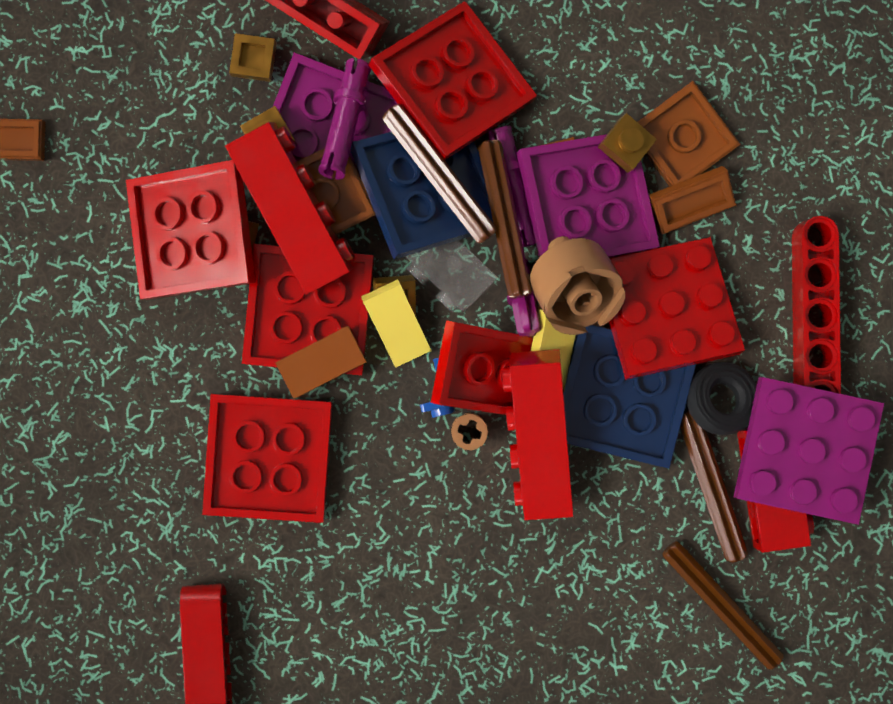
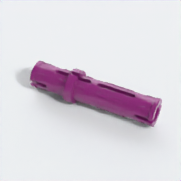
[318,58,371,180]
[486,125,536,248]

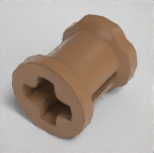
[451,413,488,450]

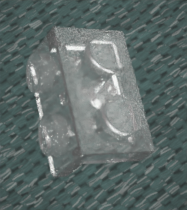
[405,240,498,313]

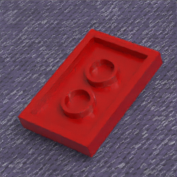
[430,321,533,415]

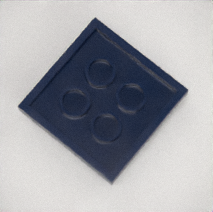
[350,132,493,260]
[563,325,696,469]

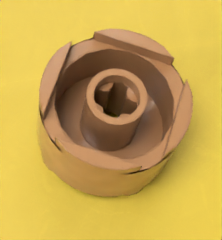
[529,236,625,335]

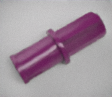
[507,259,541,337]

